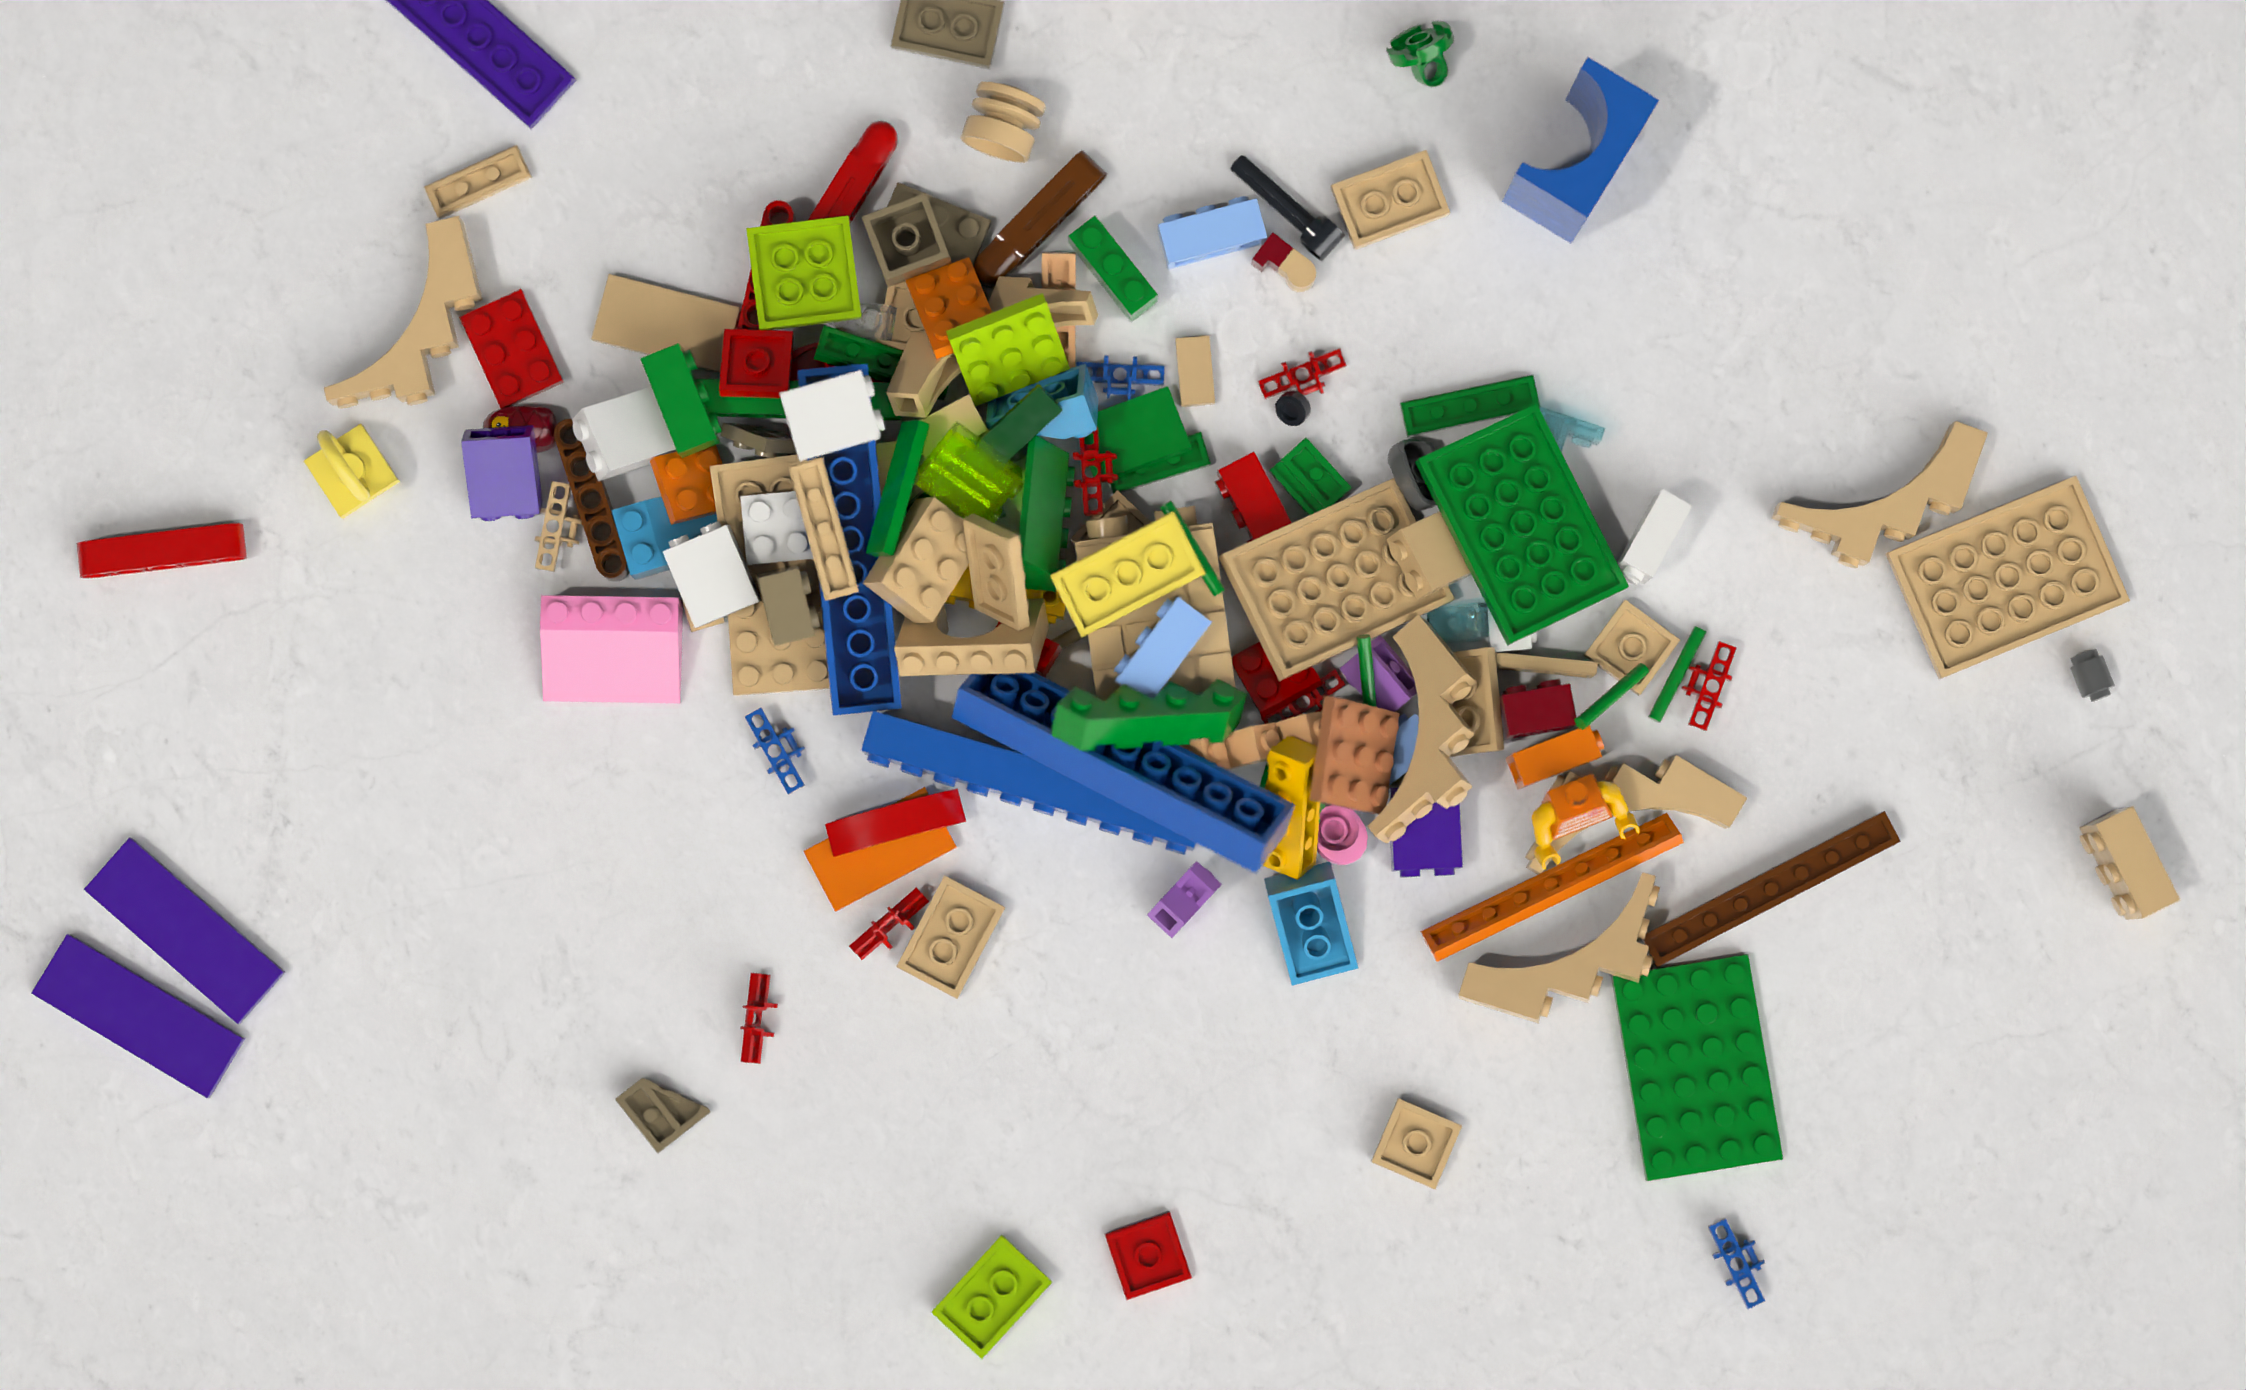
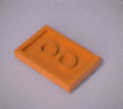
[905,257,992,359]

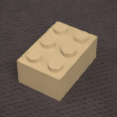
[863,497,969,623]
[2079,806,2180,920]

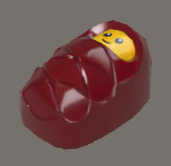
[483,406,558,453]

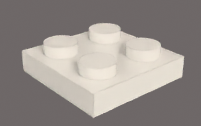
[740,491,813,565]

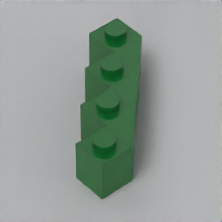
[1051,679,1247,751]

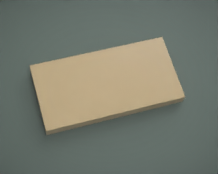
[591,274,741,373]

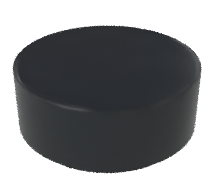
[1275,391,1311,426]

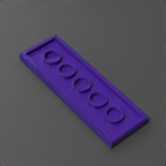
[386,0,576,129]
[83,837,285,1024]
[31,934,245,1098]

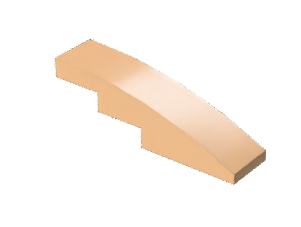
[1041,252,1076,368]

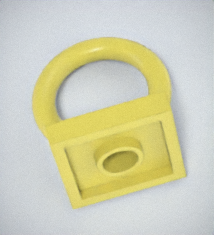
[304,424,400,519]

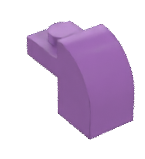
[1147,861,1222,938]

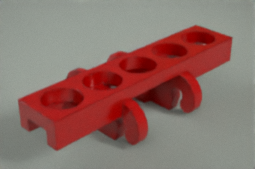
[1258,348,1347,399]
[1072,427,1118,516]
[1681,641,1737,731]
[1261,669,1346,724]
[849,887,929,960]
[740,973,778,1064]

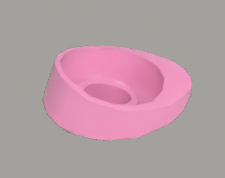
[1317,805,1368,865]

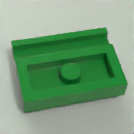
[1269,438,1352,515]

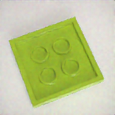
[746,216,862,330]
[946,293,1070,407]

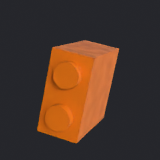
[1505,725,1604,790]

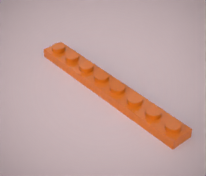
[1421,813,1684,962]

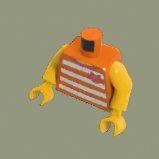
[1532,774,1640,869]

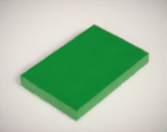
[1079,386,1192,483]

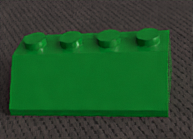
[1019,435,1075,592]

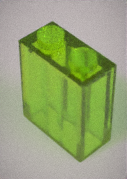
[914,421,1024,523]

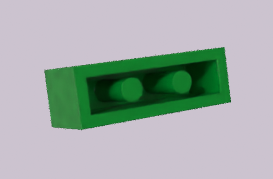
[1068,215,1158,322]
[640,343,723,458]

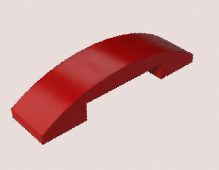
[825,788,967,857]

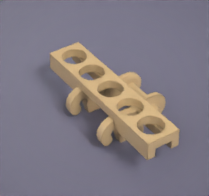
[535,481,582,572]

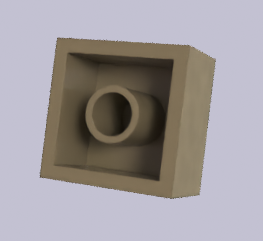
[862,193,951,287]
[756,565,820,646]

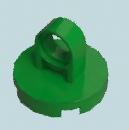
[1386,21,1454,87]

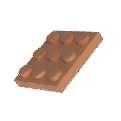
[1310,696,1399,815]

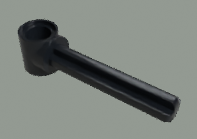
[1230,155,1345,261]

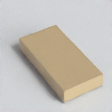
[1175,336,1215,407]

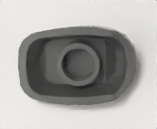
[1387,439,1437,511]

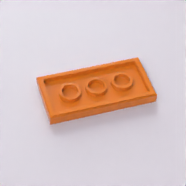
[803,787,957,912]

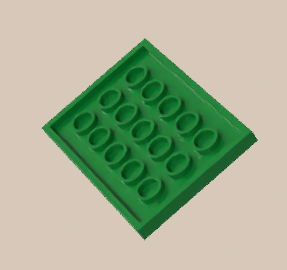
[1415,404,1629,646]
[1611,955,1783,1181]

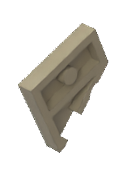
[720,423,797,458]
[615,1078,710,1154]

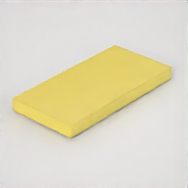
[1050,511,1206,637]

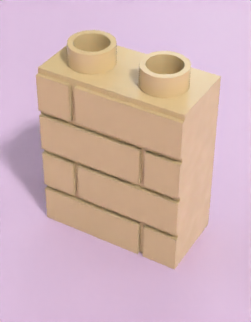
[1075,506,1236,701]

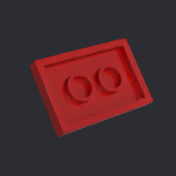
[459,289,564,409]

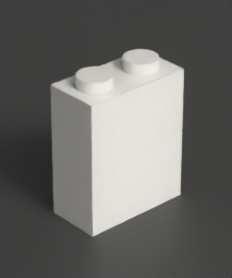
[780,370,885,461]
[572,387,677,481]
[1617,489,1693,585]
[663,521,762,628]

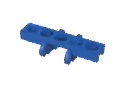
[1076,355,1164,400]
[745,708,805,795]
[1707,1218,1765,1309]

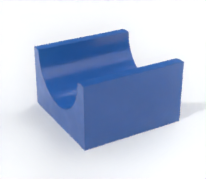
[1502,57,1659,244]

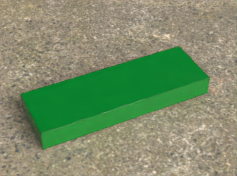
[1110,432,1211,494]

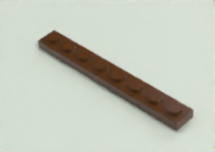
[1641,811,1901,967]

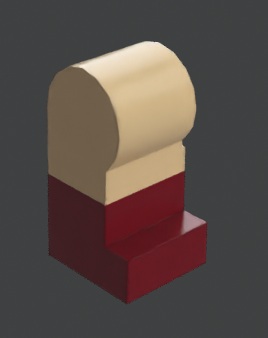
[1251,232,1316,292]

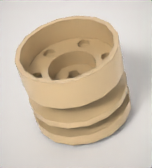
[960,82,1046,163]

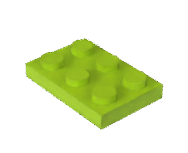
[931,1235,1053,1359]

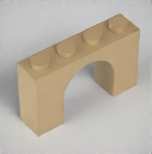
[894,598,1049,676]

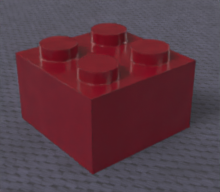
[1499,679,1577,740]

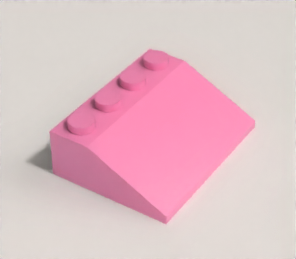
[540,595,683,704]

